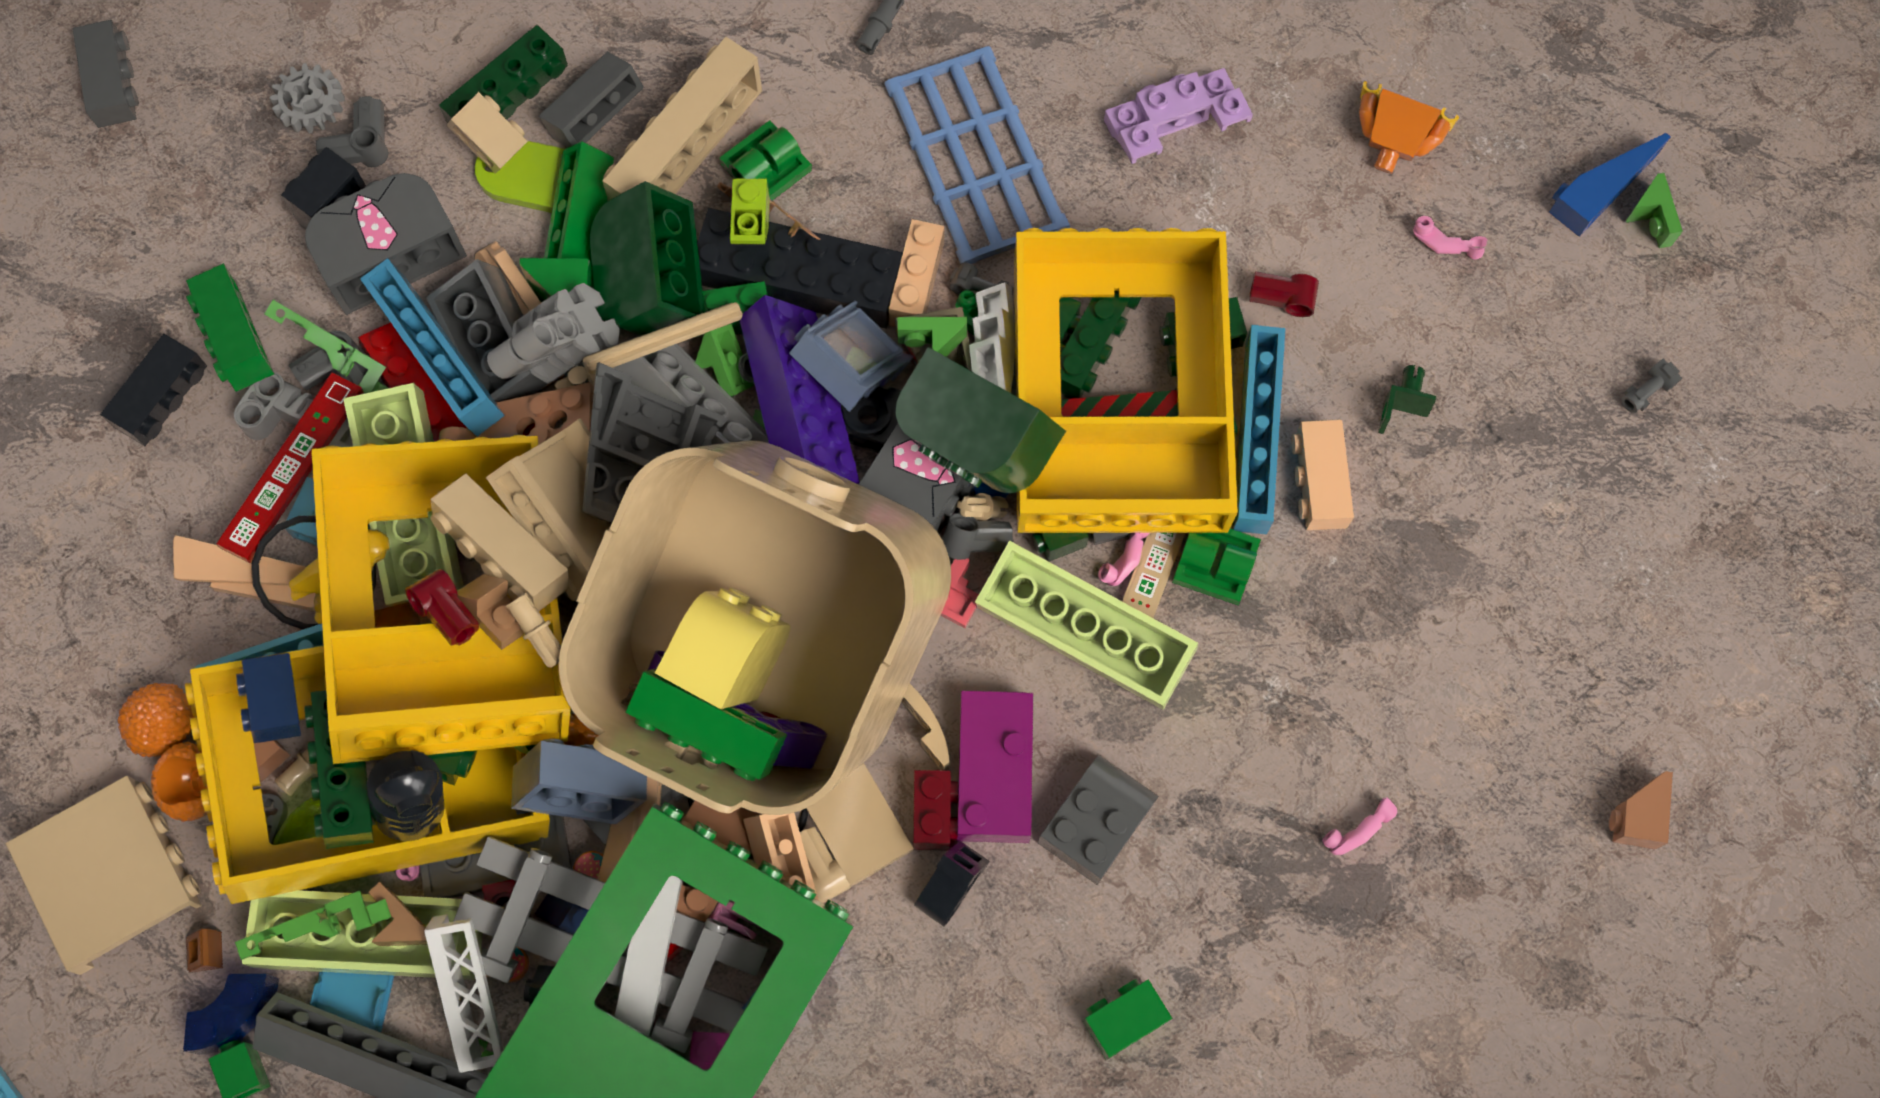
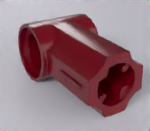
[1249,271,1319,318]
[405,569,479,646]

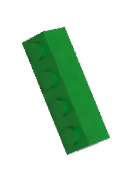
[544,141,614,270]
[186,263,274,392]
[625,669,787,781]

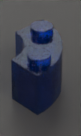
[183,973,279,1055]

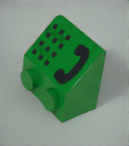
[519,258,597,310]

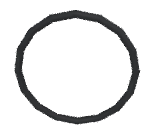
[252,515,376,630]

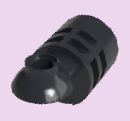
[367,750,445,842]

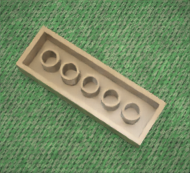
[602,37,762,201]

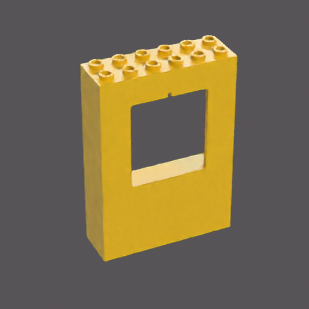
[1014,228,1238,533]
[312,435,571,764]
[185,646,550,904]

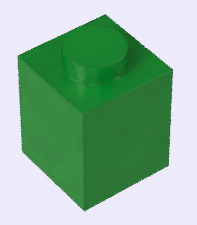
[208,1040,271,1098]

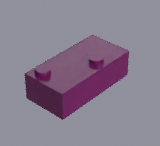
[957,691,1033,843]

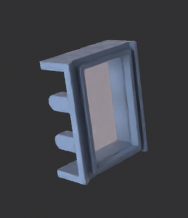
[789,301,914,412]

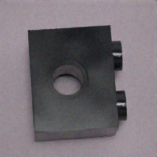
[840,387,901,453]

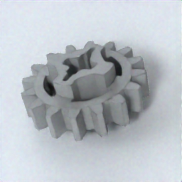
[270,63,345,134]

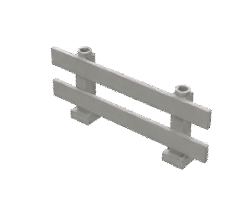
[453,836,768,1053]

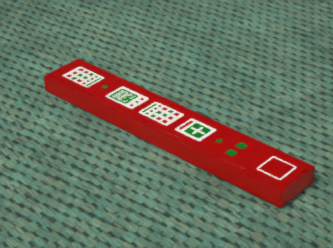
[216,373,364,563]

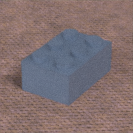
[511,739,647,824]

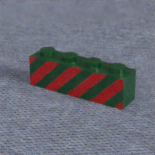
[1061,390,1178,417]

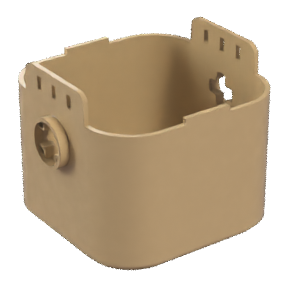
[559,441,951,815]

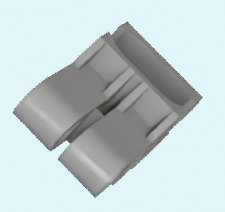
[487,283,619,383]

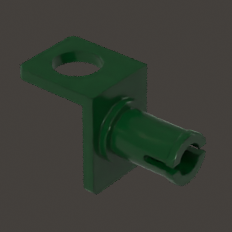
[1378,365,1436,434]

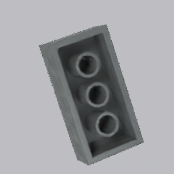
[426,259,549,403]

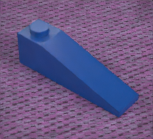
[1549,133,1671,237]

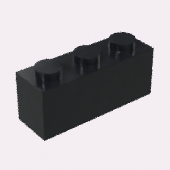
[100,333,207,447]

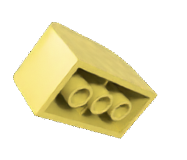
[655,587,790,709]

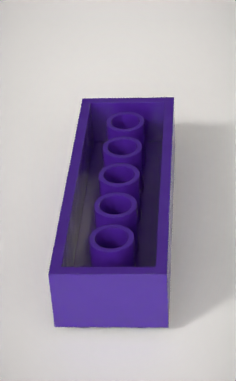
[740,295,860,485]

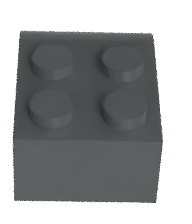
[1038,755,1159,886]

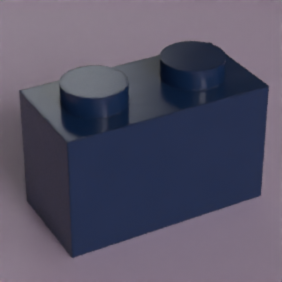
[236,653,301,743]

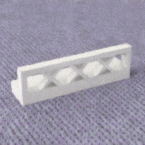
[424,914,504,1073]

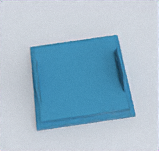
[310,972,395,1033]

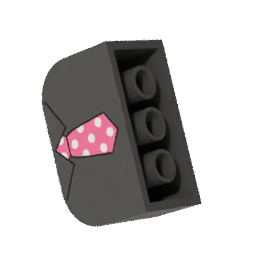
[305,173,467,315]
[859,424,975,535]

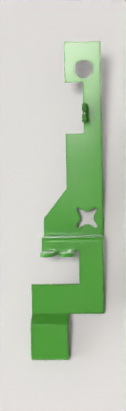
[264,300,388,394]
[235,890,391,960]

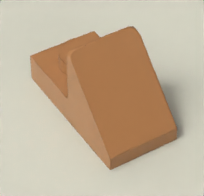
[457,574,525,650]
[368,882,428,946]

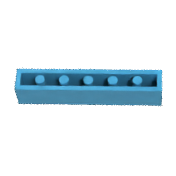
[360,258,505,436]
[1233,325,1286,535]

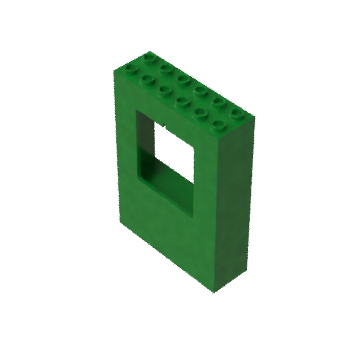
[475,801,854,1098]

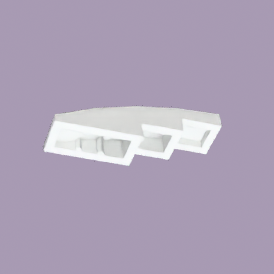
[969,282,1015,393]

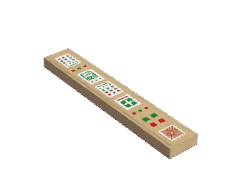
[1122,533,1185,618]

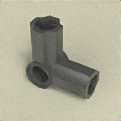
[316,96,389,167]
[289,330,381,394]

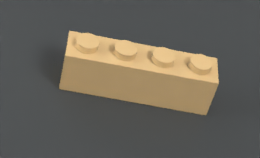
[431,474,568,612]

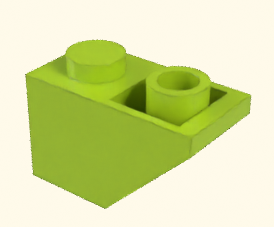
[730,179,770,244]

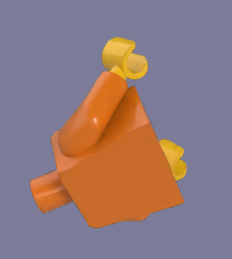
[1359,81,1459,174]

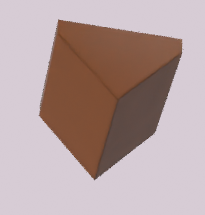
[186,929,223,973]

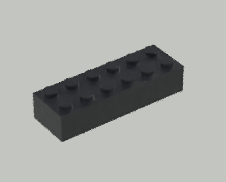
[697,207,903,329]

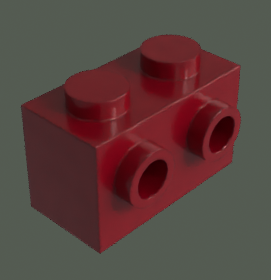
[913,770,958,851]

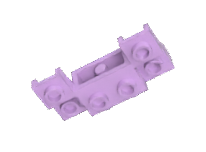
[1104,68,1253,164]

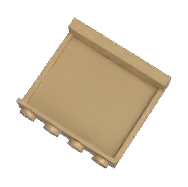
[486,419,611,602]
[5,776,202,975]

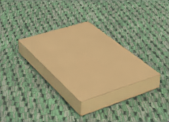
[806,763,914,887]

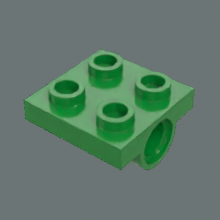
[719,120,812,200]
[1172,529,1261,606]

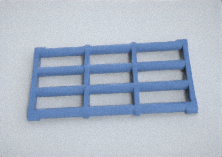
[884,46,1070,264]

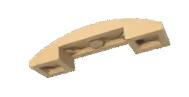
[901,683,950,771]

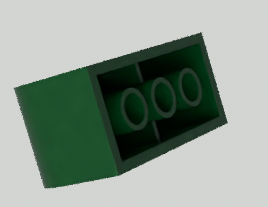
[590,181,705,336]
[896,347,1066,493]

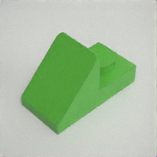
[1625,173,1683,248]
[898,317,967,357]
[695,324,754,396]

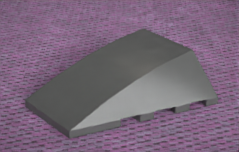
[582,362,728,524]

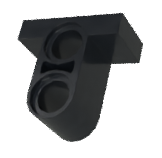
[914,841,990,927]

